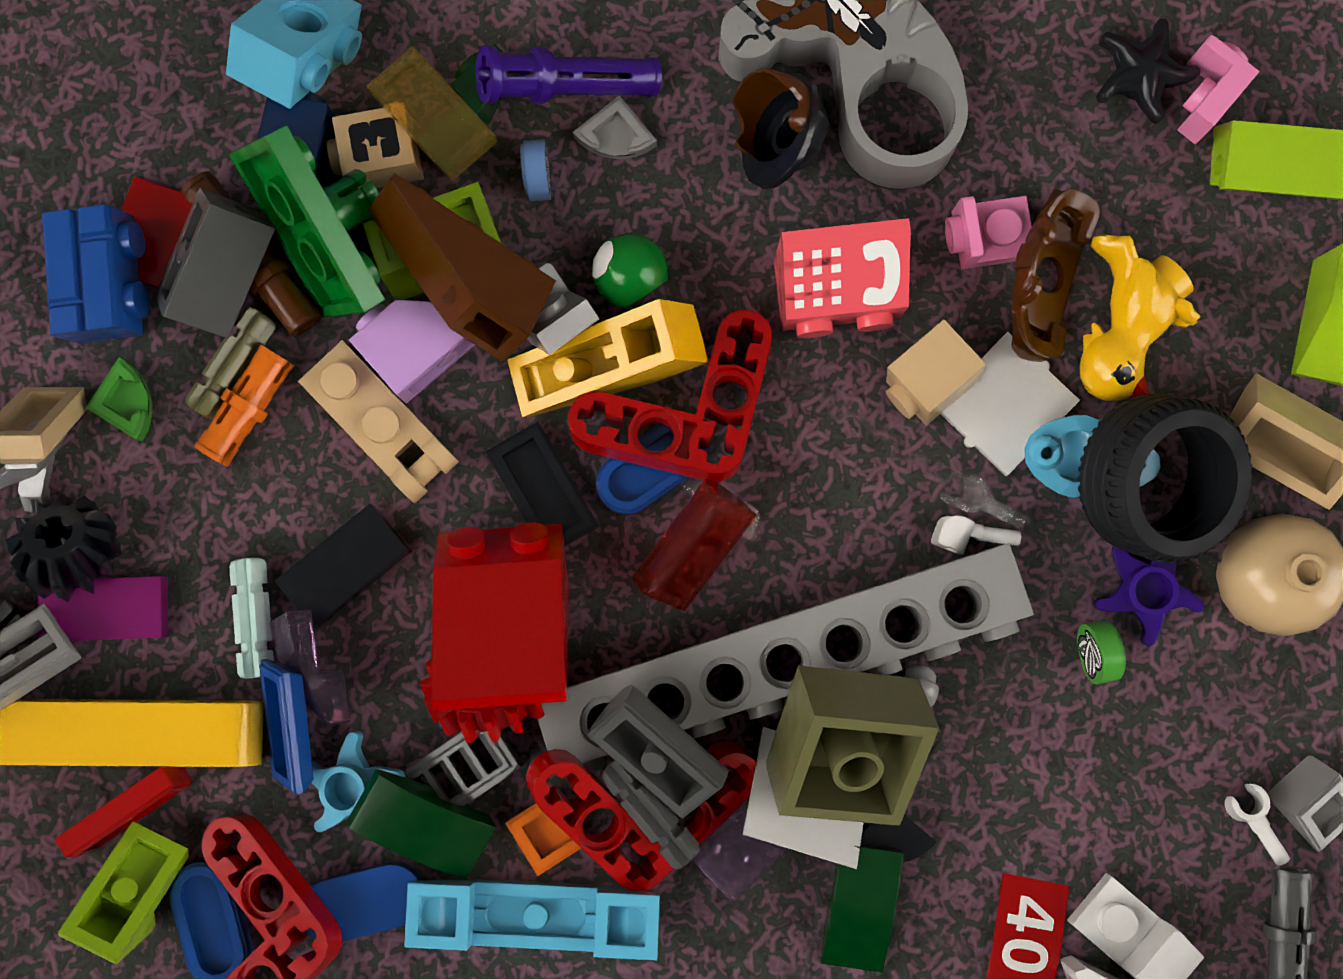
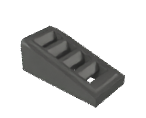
[404,729,525,806]

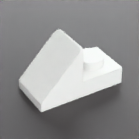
[1067,873,1204,979]

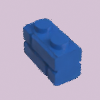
[42,204,150,343]

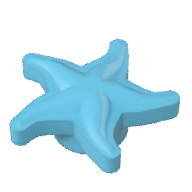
[311,731,405,832]

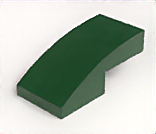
[346,769,497,879]
[820,844,904,973]

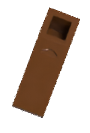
[368,173,556,362]

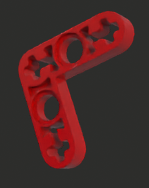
[568,310,772,482]
[526,740,757,891]
[201,813,342,979]

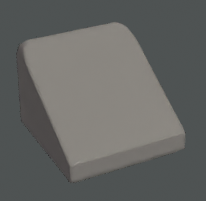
[1267,755,1343,852]

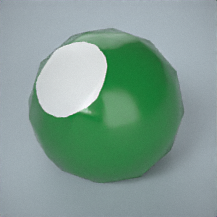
[592,232,668,309]

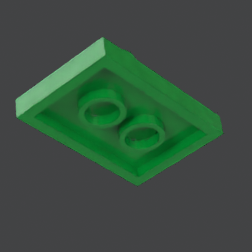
[229,125,385,318]

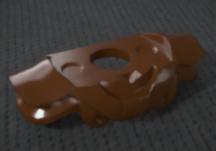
[1011,189,1100,362]

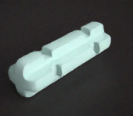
[229,558,274,679]

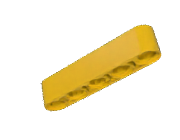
[0,699,264,767]

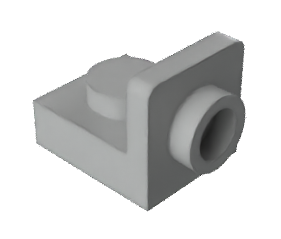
[527,262,599,355]

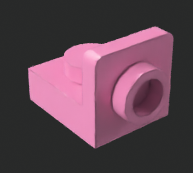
[1177,35,1260,145]
[945,196,1032,269]

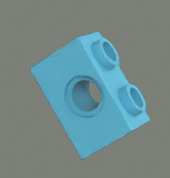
[226,0,362,109]

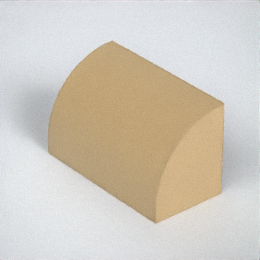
[1230,373,1343,510]

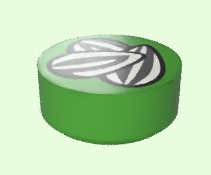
[1077,620,1126,685]

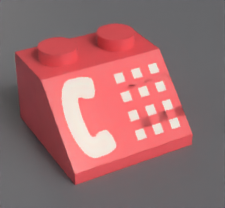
[774,218,911,338]

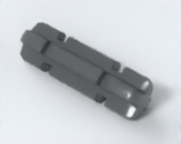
[600,760,700,870]

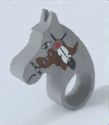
[718,0,968,189]

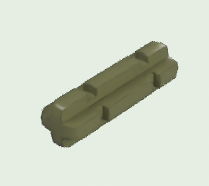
[185,307,276,420]

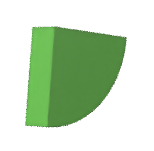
[86,357,152,442]

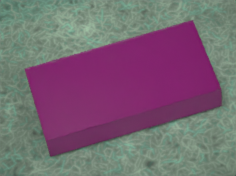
[38,576,168,641]

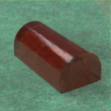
[632,478,757,611]

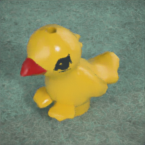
[1079,234,1201,401]

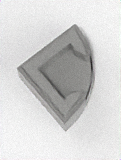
[573,95,657,159]

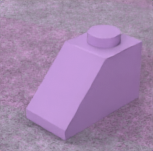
[349,300,475,404]

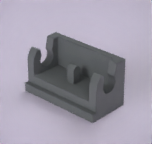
[155,187,275,338]

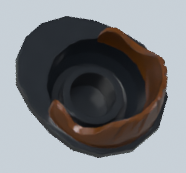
[733,68,830,189]

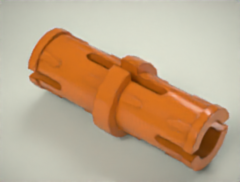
[194,344,294,467]

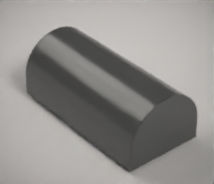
[587,684,728,819]

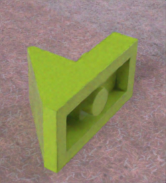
[58,821,189,965]

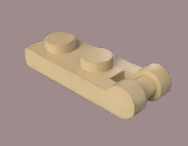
[298,340,459,504]

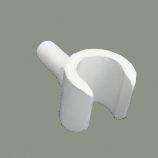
[931,515,1021,555]
[1225,784,1290,866]

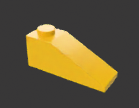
[507,299,709,417]

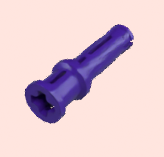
[475,45,662,104]

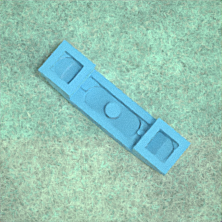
[404,879,660,961]

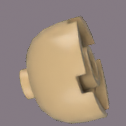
[1216,513,1343,636]

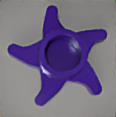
[1093,546,1204,646]

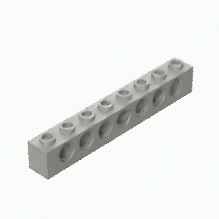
[538,543,1034,773]

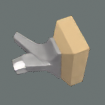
[0,387,87,513]

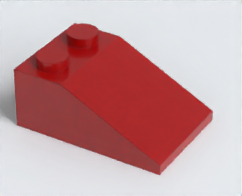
[431,522,569,711]

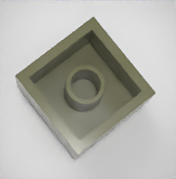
[766,665,939,826]

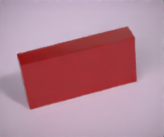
[54,766,193,858]

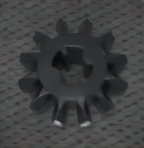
[5,493,122,602]

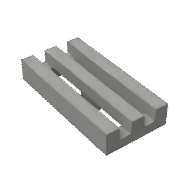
[0,604,82,711]

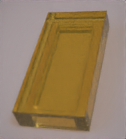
[366,45,498,182]

